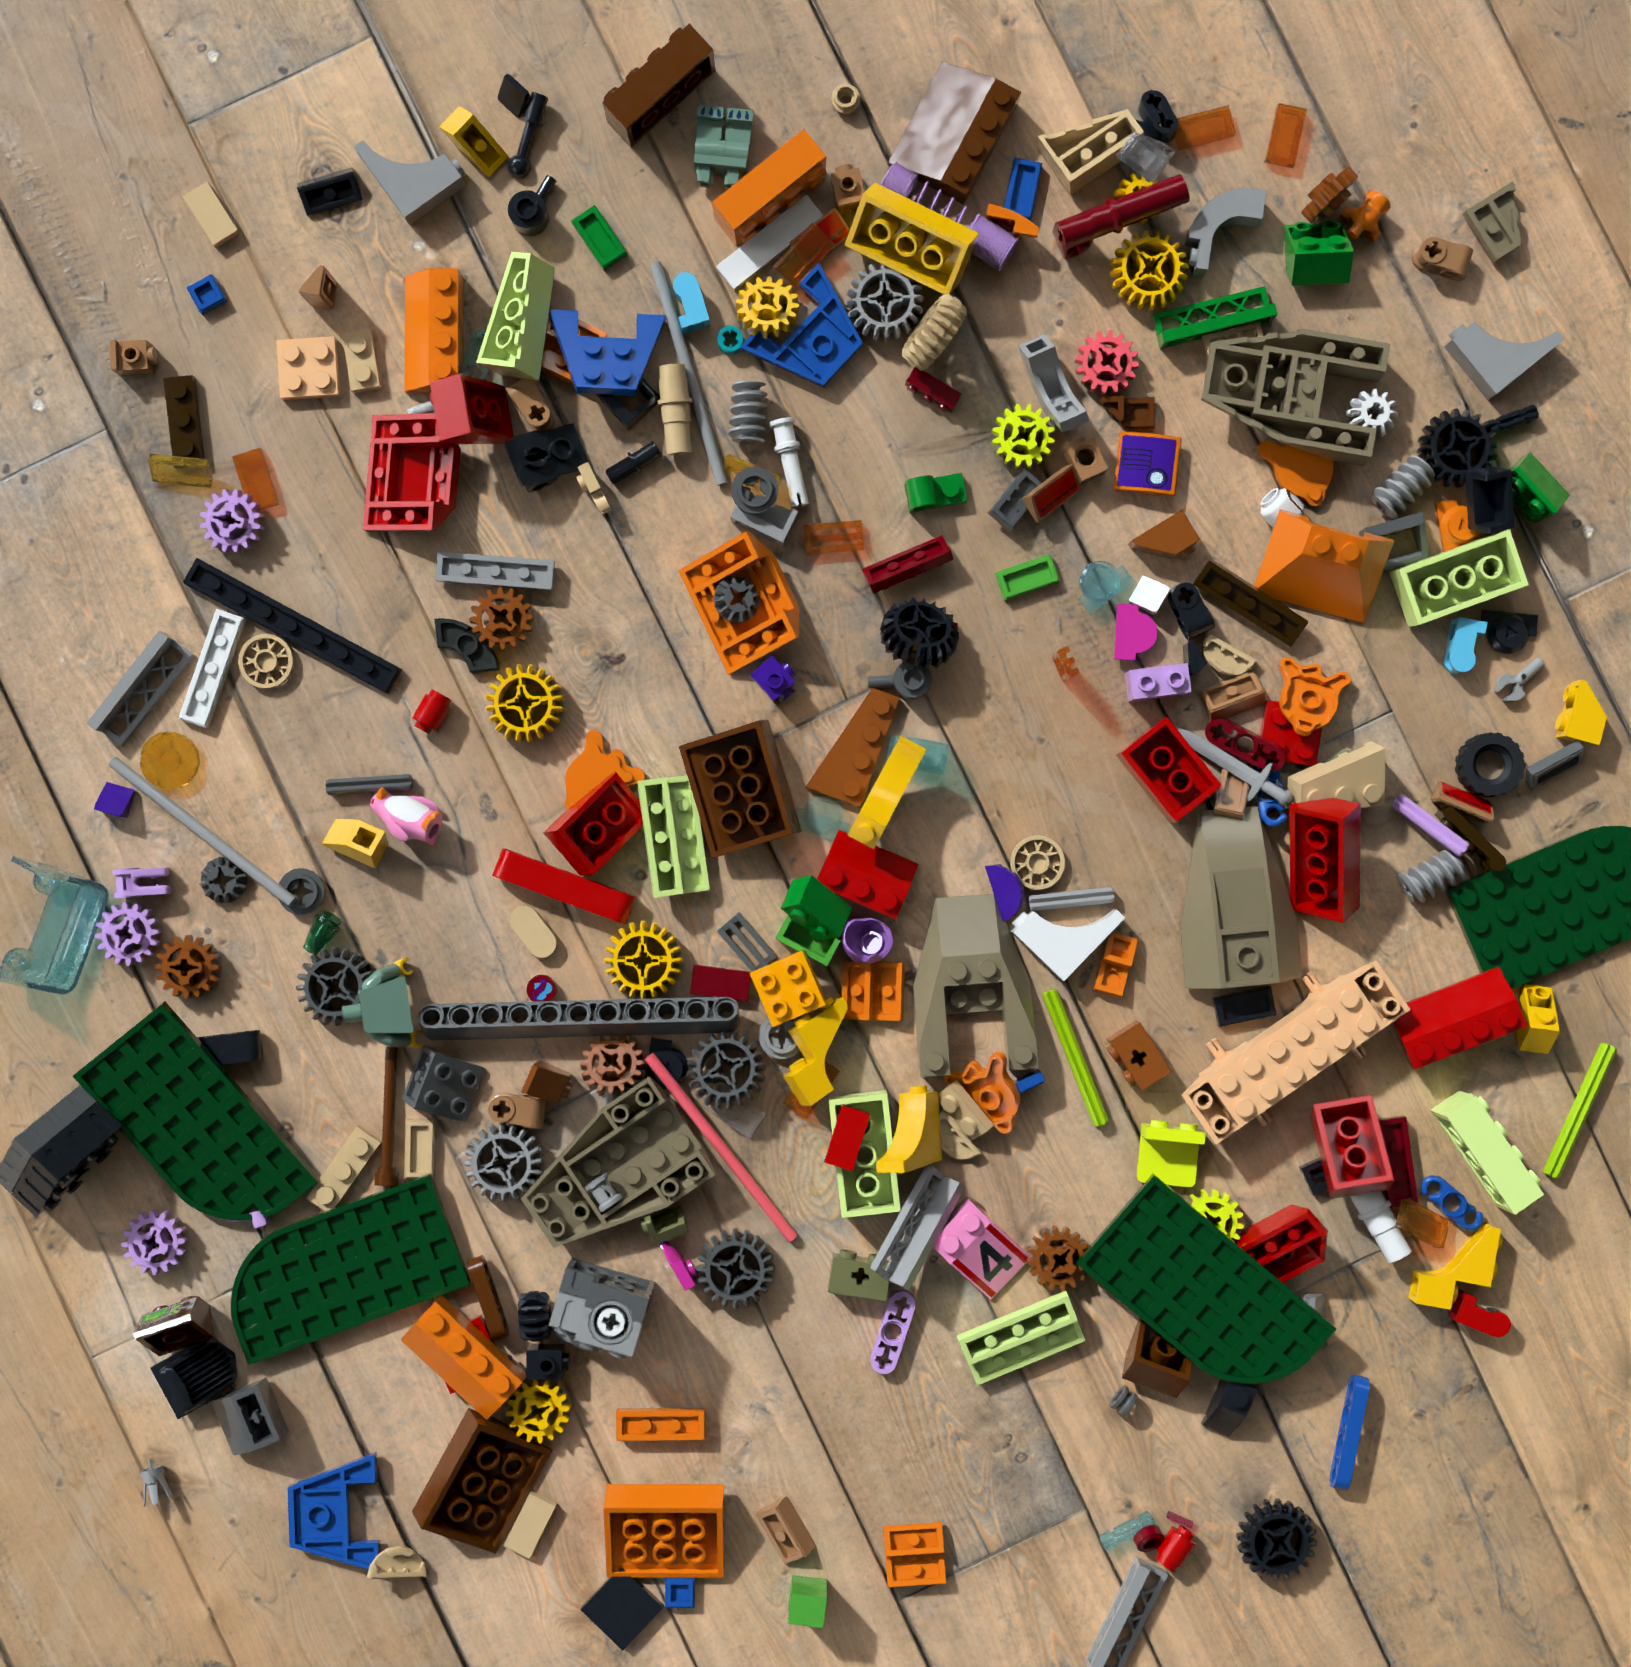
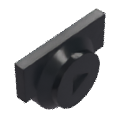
[1481,610,1538,654]
[645,1037,689,1090]

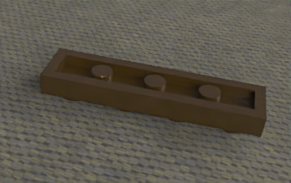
[1193,558,1308,647]

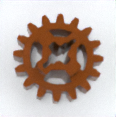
[1301,167,1359,223]
[469,587,534,652]
[155,935,222,999]
[580,1035,645,1098]
[1026,1225,1088,1291]

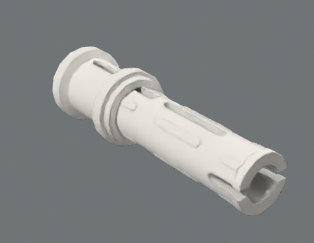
[769,417,810,508]

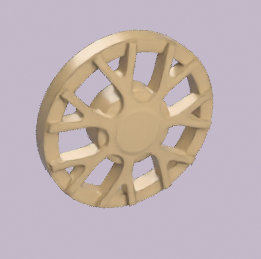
[238,634,294,689]
[1010,835,1065,890]

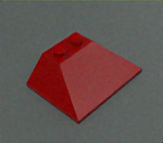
[363,413,461,531]

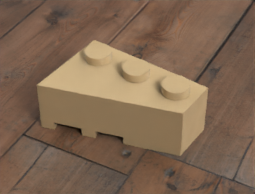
[1037,109,1144,195]
[1288,741,1386,808]

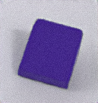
[94,782,136,818]

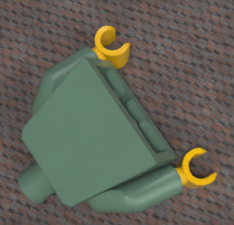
[342,958,423,1048]

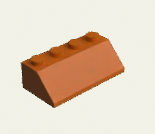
[404,268,464,393]
[401,1295,526,1420]

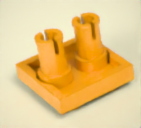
[750,949,828,1027]

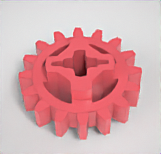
[1074,330,1139,396]

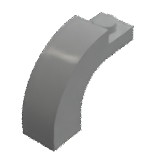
[1184,188,1267,278]
[1018,334,1089,433]

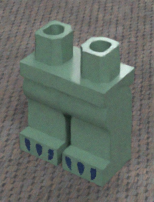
[694,105,754,189]

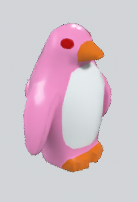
[370,787,442,846]

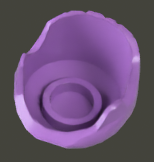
[842,918,893,964]

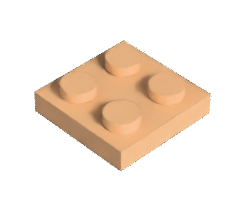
[276,336,340,400]

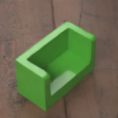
[775,915,841,966]
[788,1575,827,1628]

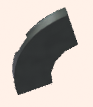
[434,618,500,674]

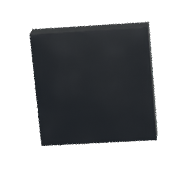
[580,1567,664,1651]

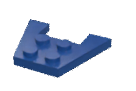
[740,263,863,388]
[549,309,666,396]
[287,1452,381,1570]

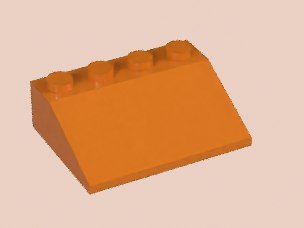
[603,1484,724,1578]

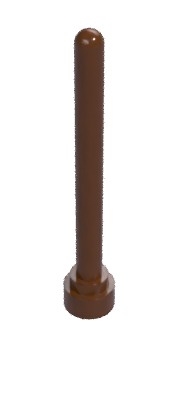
[375,1046,399,1186]

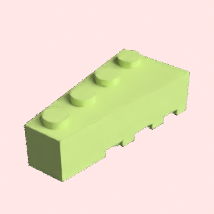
[476,252,555,380]

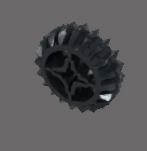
[1416,408,1498,488]
[880,597,959,671]
[1236,1498,1317,1581]

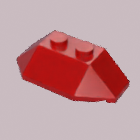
[1234,1204,1328,1282]

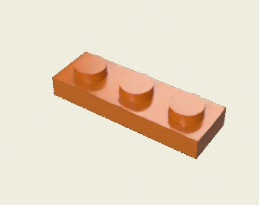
[616,1408,705,1441]

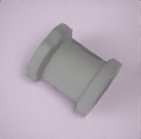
[584,1173,622,1212]

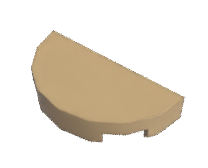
[1202,632,1258,676]
[939,1109,981,1160]
[367,1546,427,1579]

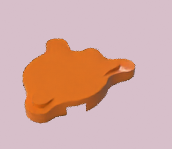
[1256,441,1334,507]
[1278,657,1352,736]
[565,730,645,810]
[944,1051,1021,1134]

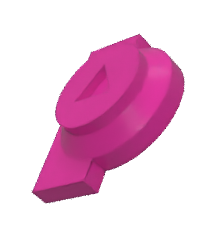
[1114,604,1157,661]

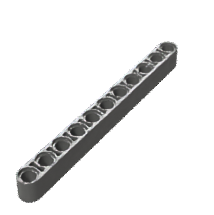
[418,997,740,1040]

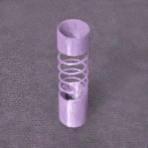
[880,162,1019,271]

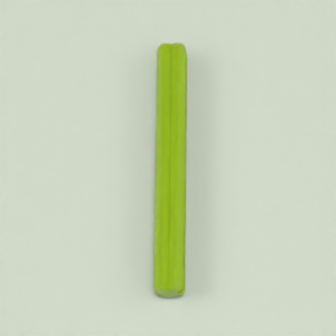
[1042,989,1109,1127]
[1543,1043,1617,1179]

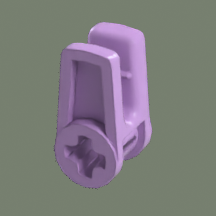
[112,868,171,898]

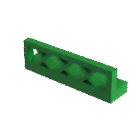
[1152,286,1278,349]

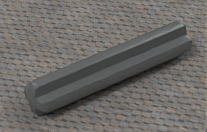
[325,774,413,795]

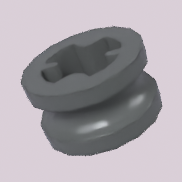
[1109,1385,1138,1416]

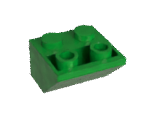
[1284,221,1354,286]
[1509,452,1570,523]

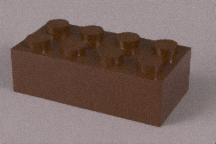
[602,23,716,148]

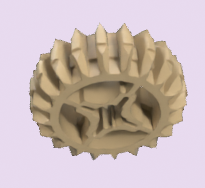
[902,293,967,371]

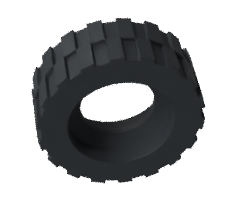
[1455,732,1526,797]

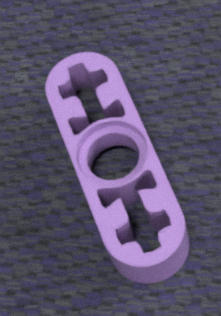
[870,1289,915,1374]

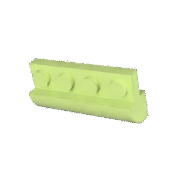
[637,775,710,898]
[957,1291,1086,1385]

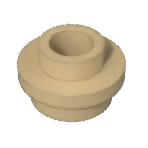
[831,84,860,114]

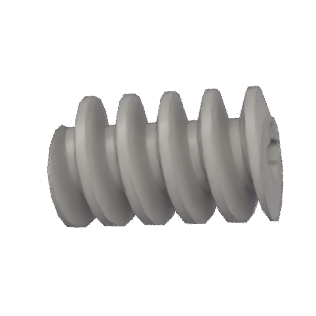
[728,380,768,444]
[1371,455,1435,520]
[1397,850,1467,903]

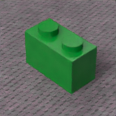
[781,875,852,941]

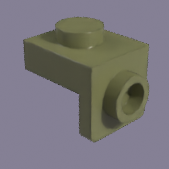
[640,1205,689,1244]

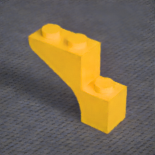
[783,996,848,1106]
[1408,1223,1503,1310]

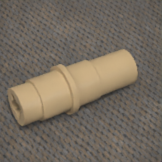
[658,364,692,456]

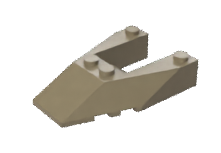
[1201,329,1390,466]
[913,894,1039,1077]

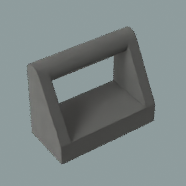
[1358,512,1429,573]

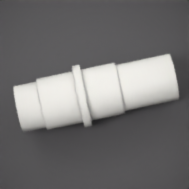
[1350,1191,1412,1263]

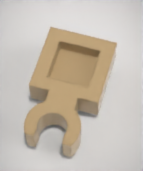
[576,462,611,515]

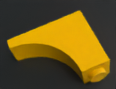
[848,736,927,849]
[876,1085,942,1173]

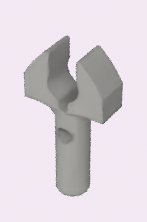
[1494,658,1545,702]

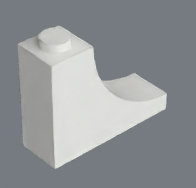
[1011,909,1125,981]

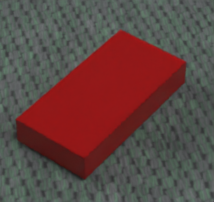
[824,1105,870,1171]

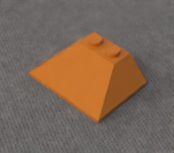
[1254,509,1394,623]
[678,531,800,675]

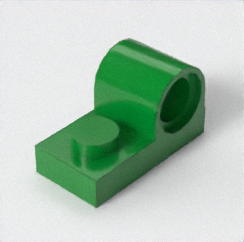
[904,473,967,513]

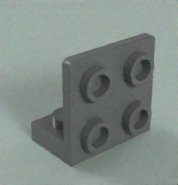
[402,1044,486,1122]

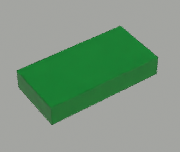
[571,205,628,271]

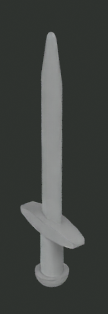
[1176,727,1293,806]

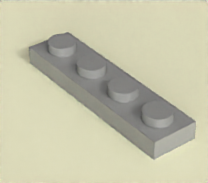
[435,551,555,591]

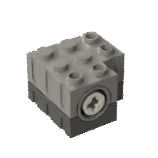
[549,1258,656,1359]

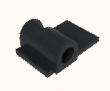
[504,423,590,492]

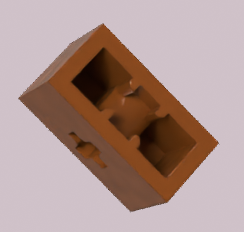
[1107,1020,1171,1091]

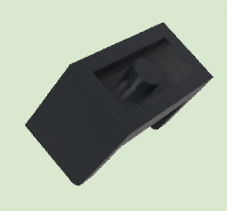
[1465,466,1515,533]

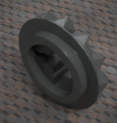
[731,466,778,514]
[714,576,760,623]
[200,857,248,903]
[279,868,326,915]

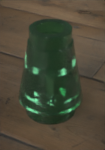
[303,910,342,955]

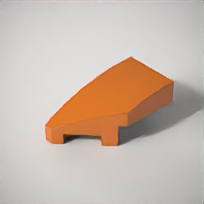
[985,204,1039,239]

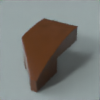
[1099,396,1156,429]

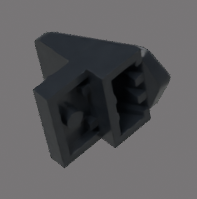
[150,1339,237,1419]

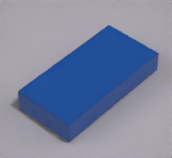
[1004,157,1042,221]

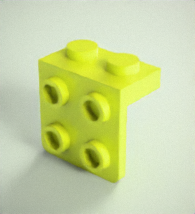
[1136,1120,1206,1187]

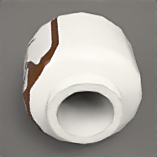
[1260,488,1304,528]

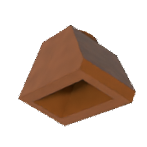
[1128,510,1200,559]
[521,1060,573,1103]

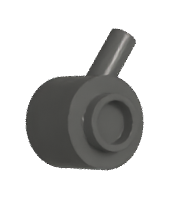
[868,662,932,700]

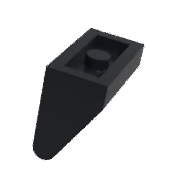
[595,378,660,431]

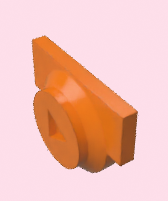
[1434,499,1481,552]

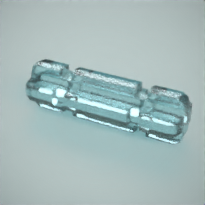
[1099,1511,1156,1551]

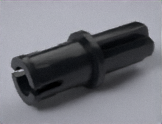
[606,441,663,484]

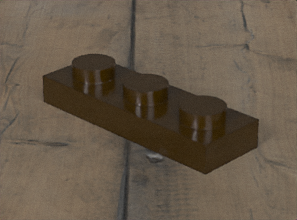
[163,375,205,467]

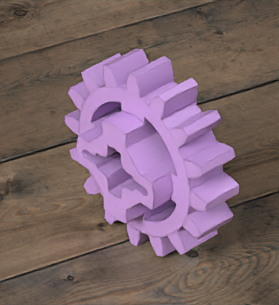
[200,489,265,553]
[95,902,162,966]
[121,1209,189,1275]

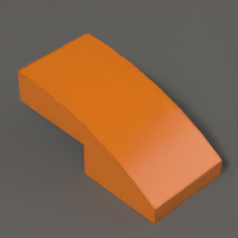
[1092,932,1138,998]

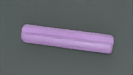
[1392,794,1469,857]

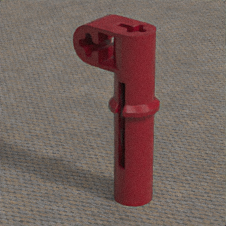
[1052,174,1190,259]

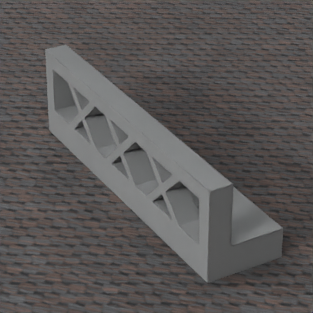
[87,631,194,746]
[870,1165,965,1291]
[1085,1556,1168,1667]

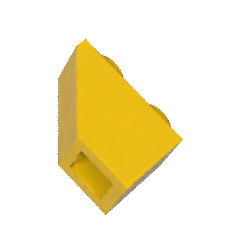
[1555,680,1607,747]
[322,819,389,868]
[1516,984,1560,1054]

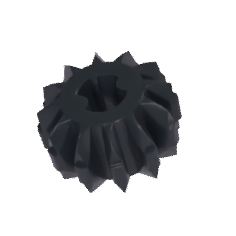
[518,1291,552,1342]

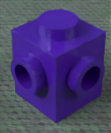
[750,656,796,703]

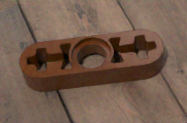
[468,1255,509,1341]

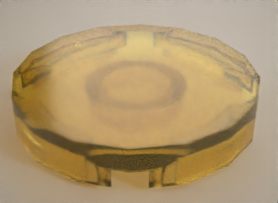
[140,731,200,790]

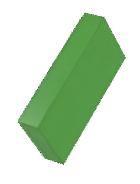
[995,554,1060,601]

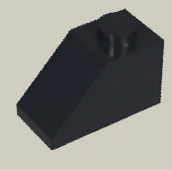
[1201,1379,1258,1437]

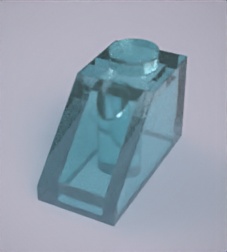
[885,735,950,775]

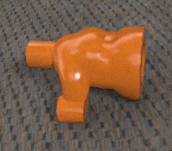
[1339,190,1391,243]

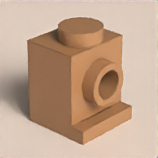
[831,164,864,214]
[109,340,158,376]

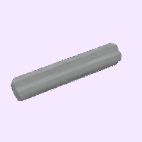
[1028,887,1115,911]

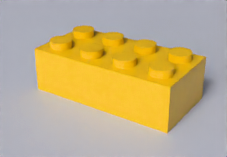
[845,182,979,295]

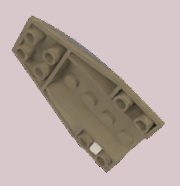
[1180,806,1302,989]
[521,1076,716,1248]

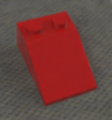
[430,374,514,444]
[543,772,643,876]

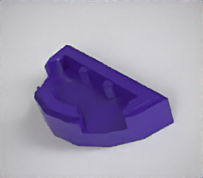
[985,864,1025,922]

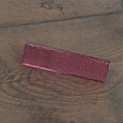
[1166,1511,1193,1528]

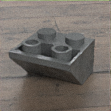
[211,1377,289,1455]

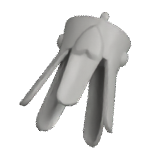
[139,1459,174,1507]

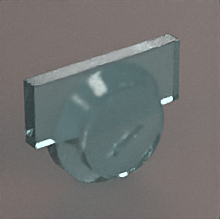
[1078,561,1135,615]
[796,795,850,841]

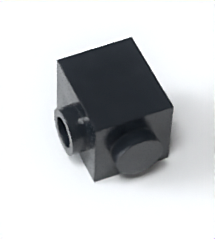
[526,1344,570,1380]

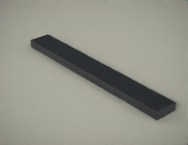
[183,557,402,695]

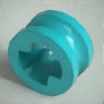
[717,326,744,355]

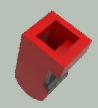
[1448,1289,1511,1338]

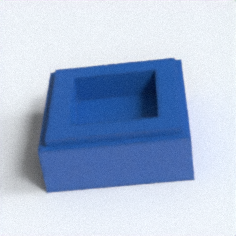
[187,274,228,315]
[1013,1069,1045,1094]
[665,1578,695,1608]

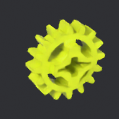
[991,404,1055,469]
[1190,1189,1244,1240]

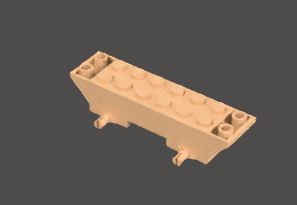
[1181,961,1410,1145]

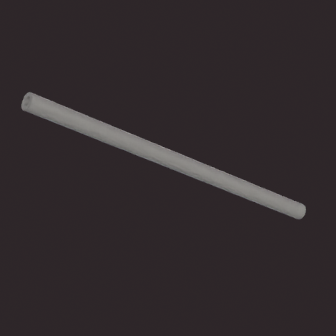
[650,261,728,486]
[109,757,297,907]

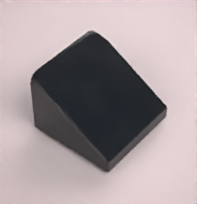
[498,74,530,117]
[1183,641,1208,676]

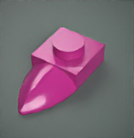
[659,1241,698,1291]

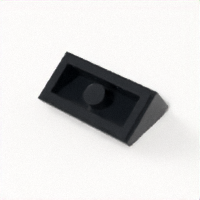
[297,167,363,216]

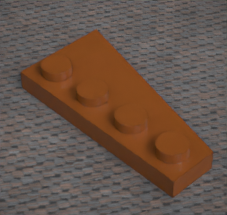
[805,688,900,807]

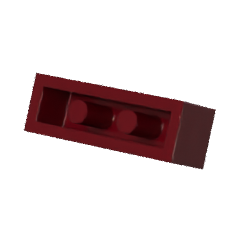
[905,367,962,413]

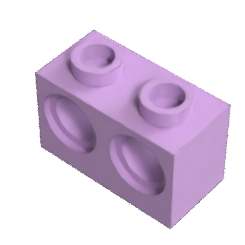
[1125,663,1192,702]

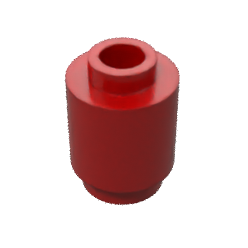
[412,689,452,734]
[1155,1525,1197,1572]

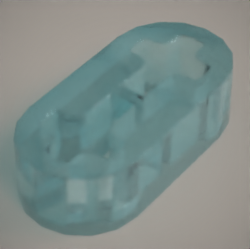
[461,329,491,381]

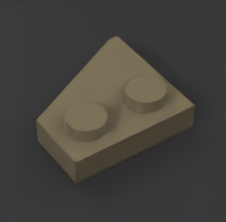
[1462,181,1521,263]

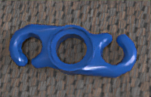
[1253,759,1287,827]
[1421,1175,1484,1232]

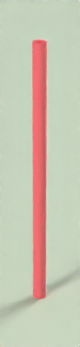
[644,1052,798,1242]

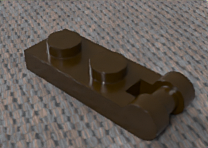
[1434,805,1506,871]

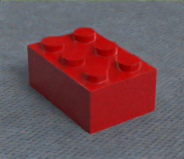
[1116,717,1222,823]
[1310,1095,1394,1199]

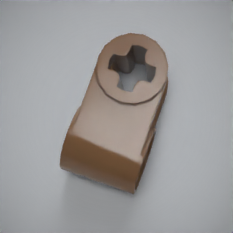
[1411,237,1473,281]
[506,379,555,432]
[488,1093,547,1129]

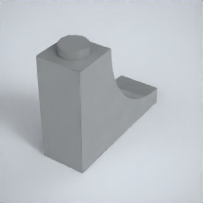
[354,140,466,226]
[1444,322,1564,400]

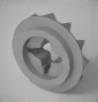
[759,1017,800,1059]

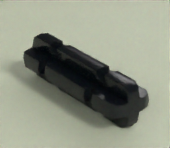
[1481,405,1539,435]

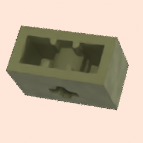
[828,1249,889,1301]

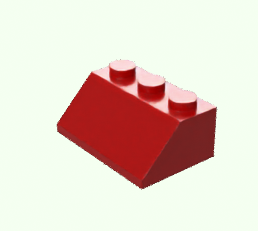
[817,829,919,919]

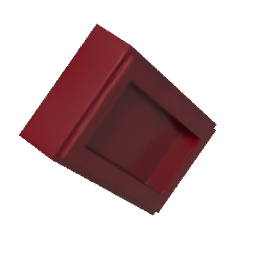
[690,964,751,1001]

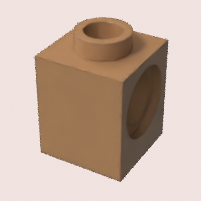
[1064,437,1108,485]

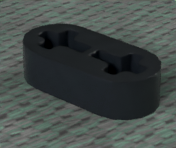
[1138,90,1179,143]

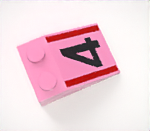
[933,1196,1030,1300]

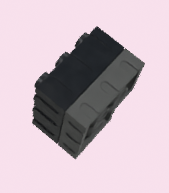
[0,1085,123,1218]

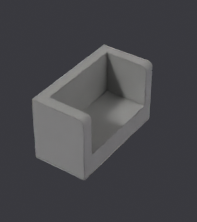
[730,486,798,547]

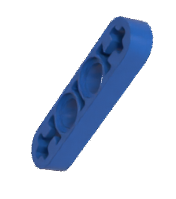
[1330,1375,1370,1491]

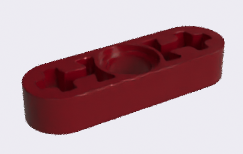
[1205,717,1286,772]

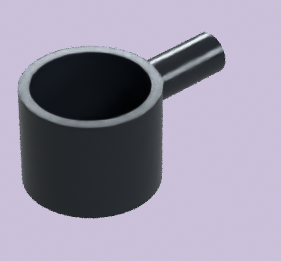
[508,175,557,236]

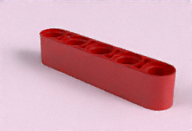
[492,848,636,924]

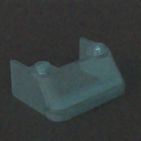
[0,856,109,994]

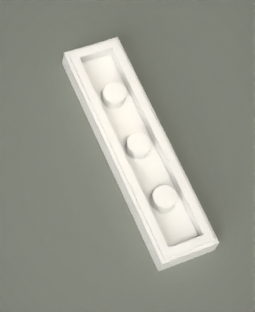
[716,195,823,291]
[178,609,246,729]

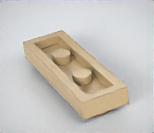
[306,1125,382,1211]

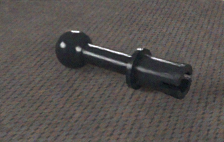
[507,92,548,178]

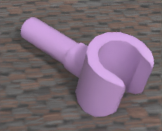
[227,1211,271,1228]

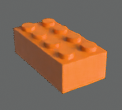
[712,129,826,246]

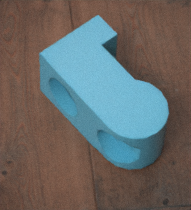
[673,272,711,334]
[1444,617,1488,674]

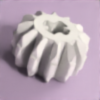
[1346,388,1398,438]

